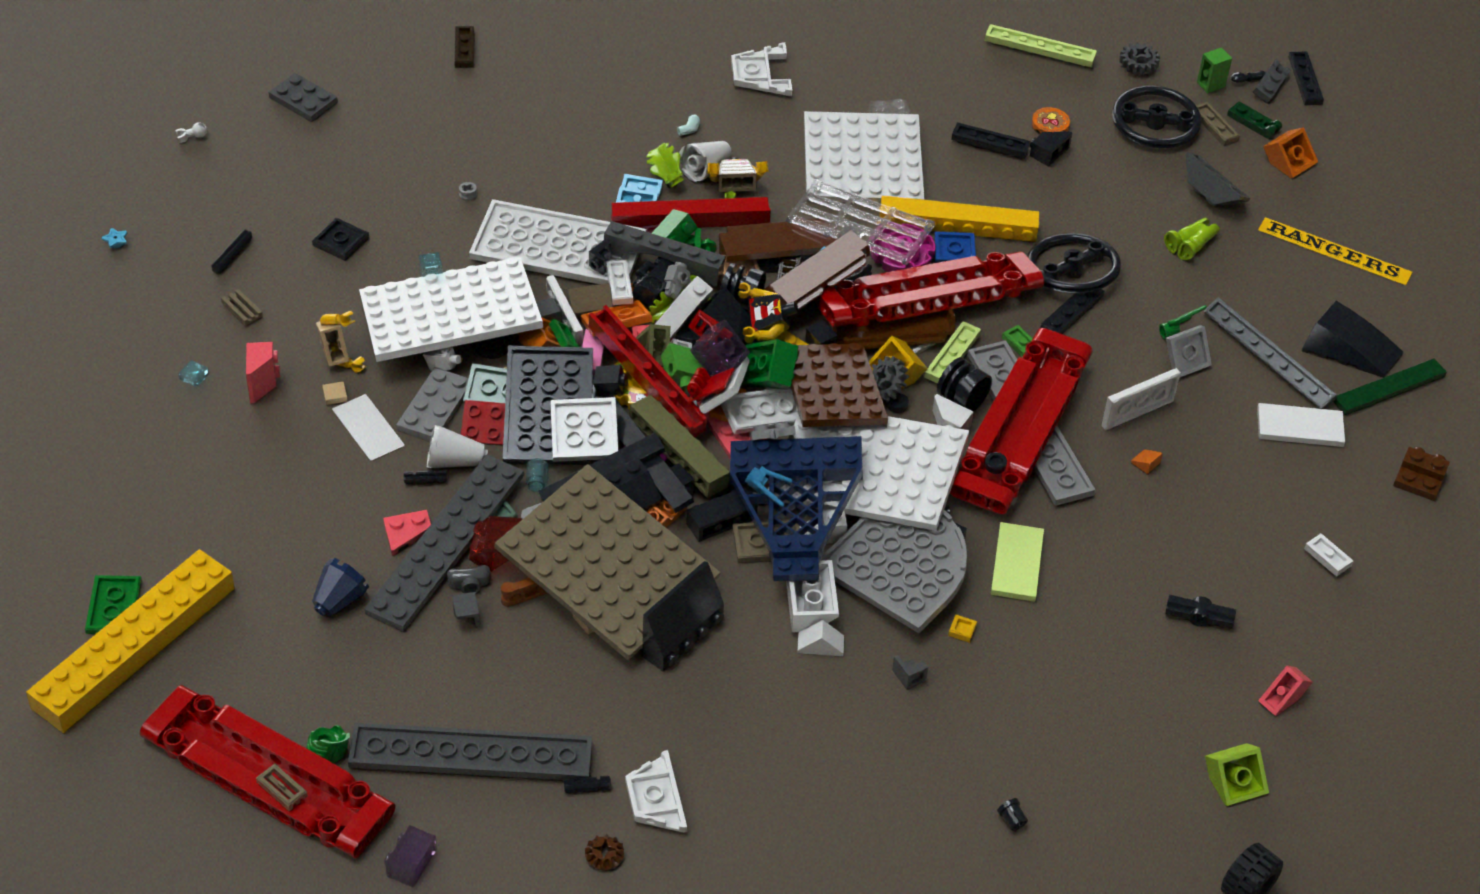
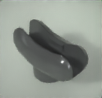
[447,565,491,594]

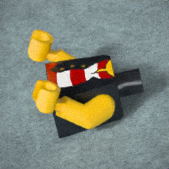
[738,282,799,343]

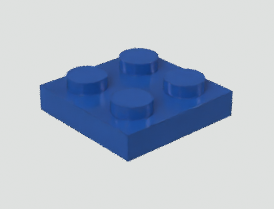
[934,231,976,263]

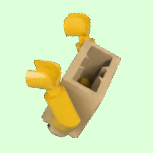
[316,311,366,373]

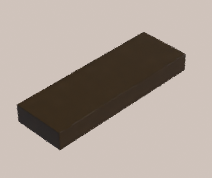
[455,26,474,68]

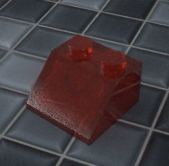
[469,516,522,572]

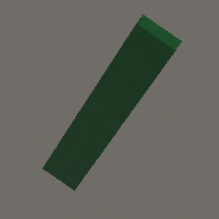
[1333,358,1447,415]

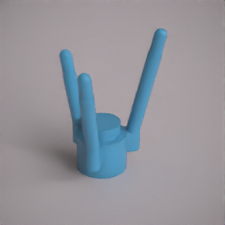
[745,466,792,512]

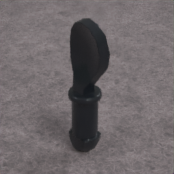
[1231,71,1266,83]

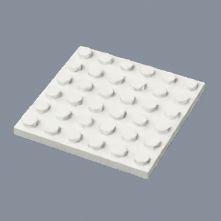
[804,111,924,203]

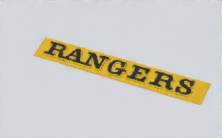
[1258,217,1412,285]

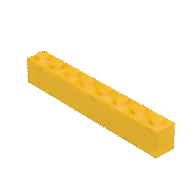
[878,196,1039,242]

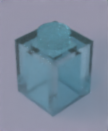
[418,252,443,277]

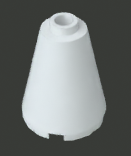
[679,141,732,182]
[427,425,488,468]

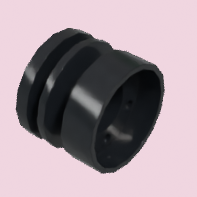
[721,263,766,311]
[937,357,992,411]

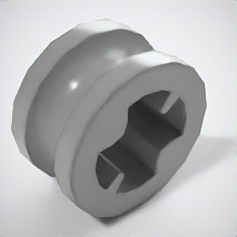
[459,182,477,200]

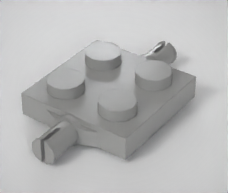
[749,422,796,440]

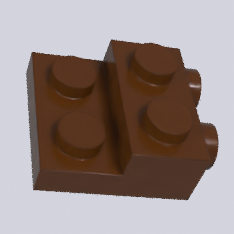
[1393,447,1450,501]

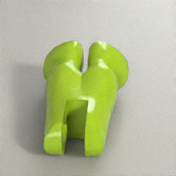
[1164,217,1220,260]

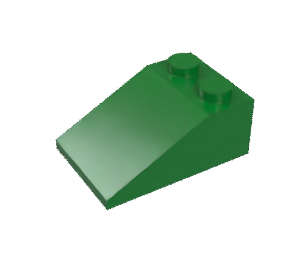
[741,339,799,389]

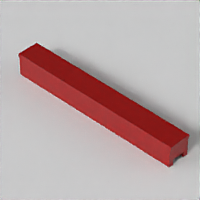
[611,197,771,230]
[588,305,707,438]

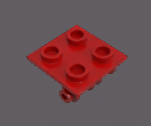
[687,367,734,403]
[461,400,505,445]

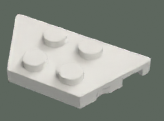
[625,750,687,833]

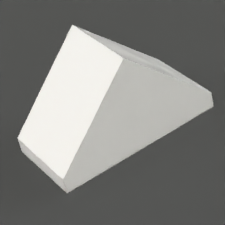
[797,620,844,656]

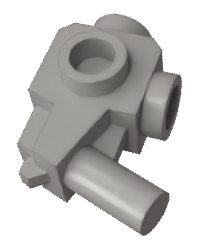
[664,262,691,301]

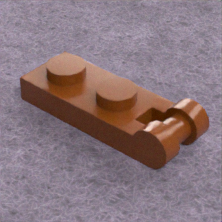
[501,577,547,607]

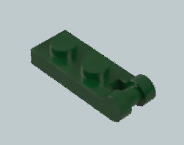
[1227,101,1282,138]

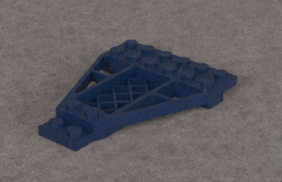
[730,436,863,581]

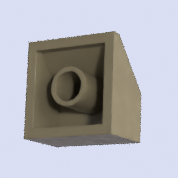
[563,283,613,317]

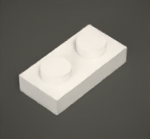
[1304,534,1353,577]

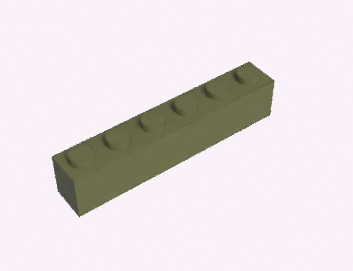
[629,395,730,498]

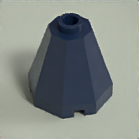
[312,558,369,616]

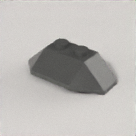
[1186,152,1250,206]

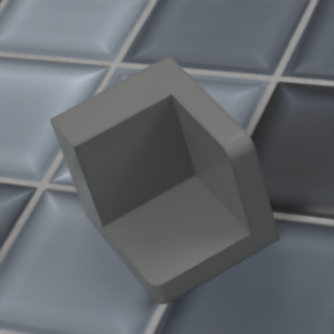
[452,592,480,627]
[892,655,928,690]

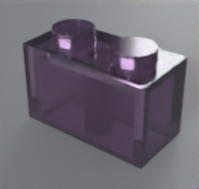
[384,825,437,887]

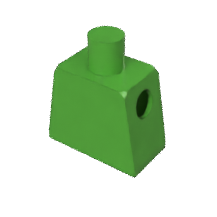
[661,343,706,394]

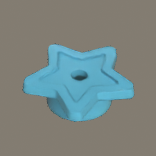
[101,228,128,248]

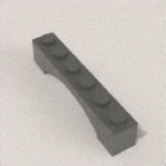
[604,221,725,287]

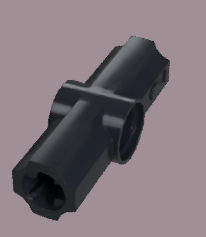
[1165,595,1236,628]

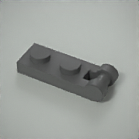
[1253,59,1291,103]

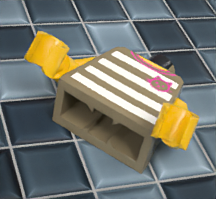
[707,157,769,192]

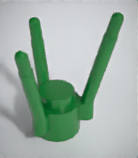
[1159,305,1207,340]

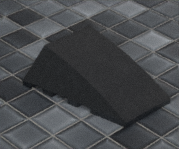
[1301,301,1403,378]

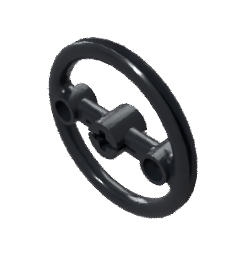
[1112,85,1201,149]
[1027,233,1121,293]

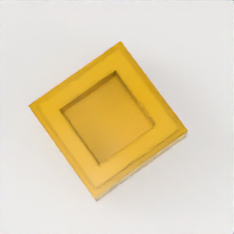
[948,614,977,643]

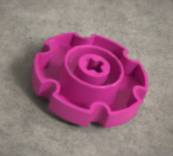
[871,223,935,272]

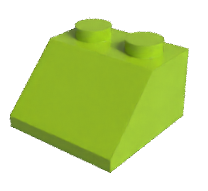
[1205,743,1269,806]

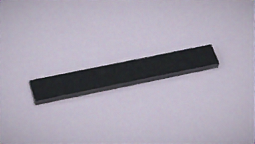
[605,394,694,513]

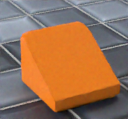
[1131,449,1163,474]

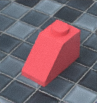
[1258,665,1313,716]

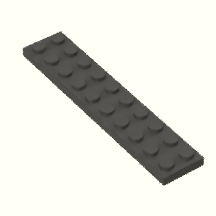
[364,454,524,632]
[348,723,592,781]

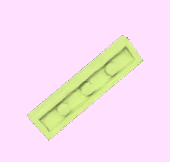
[924,321,981,383]

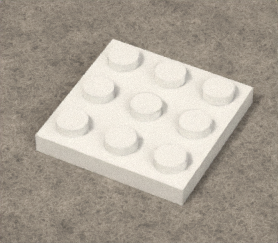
[551,397,618,462]

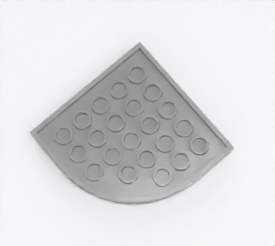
[821,510,967,633]

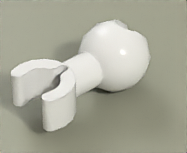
[175,122,207,144]

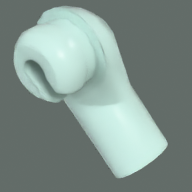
[677,115,700,136]

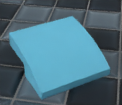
[616,174,663,203]

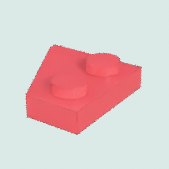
[383,510,431,556]

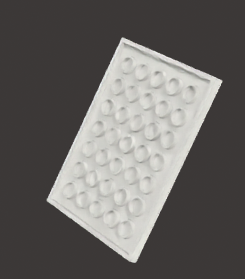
[359,257,543,362]
[768,414,969,531]

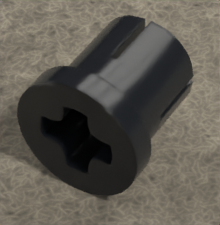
[997,798,1028,831]

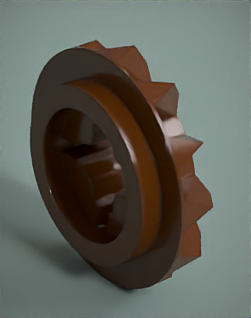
[585,834,624,870]

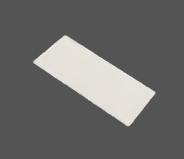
[332,394,404,460]

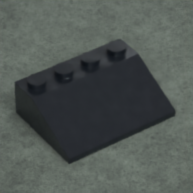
[642,561,724,672]

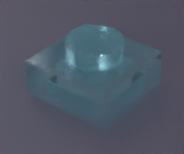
[178,360,209,387]

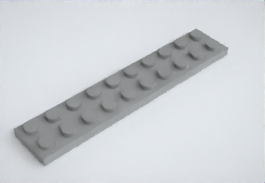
[967,340,1095,506]

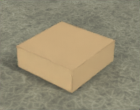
[322,382,347,405]

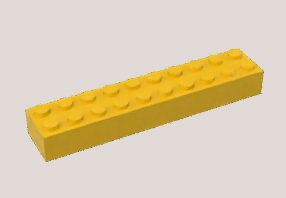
[26,549,235,733]

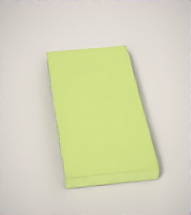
[991,522,1044,602]

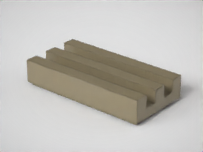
[221,289,263,326]
[256,764,308,811]

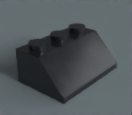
[602,457,663,511]

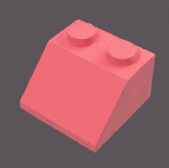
[246,342,280,403]

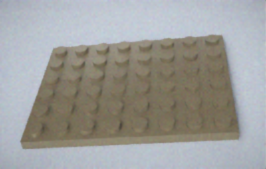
[494,464,721,660]

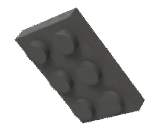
[268,73,338,122]

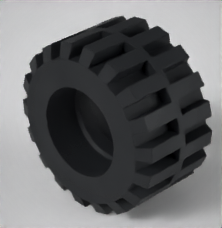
[1221,842,1284,894]

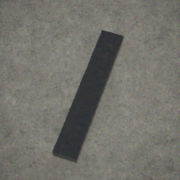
[538,432,666,502]

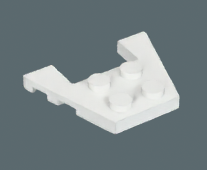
[731,43,792,96]

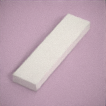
[546,275,583,345]

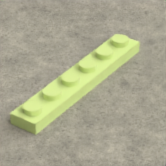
[985,24,1097,68]

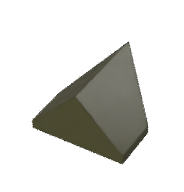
[636,324,671,367]

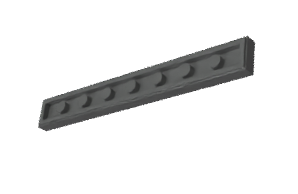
[1204,297,1337,409]

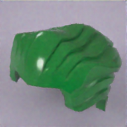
[306,725,350,763]

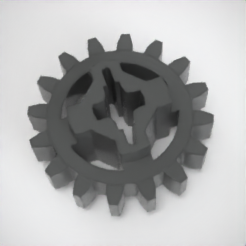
[1119,42,1160,75]
[872,356,909,402]

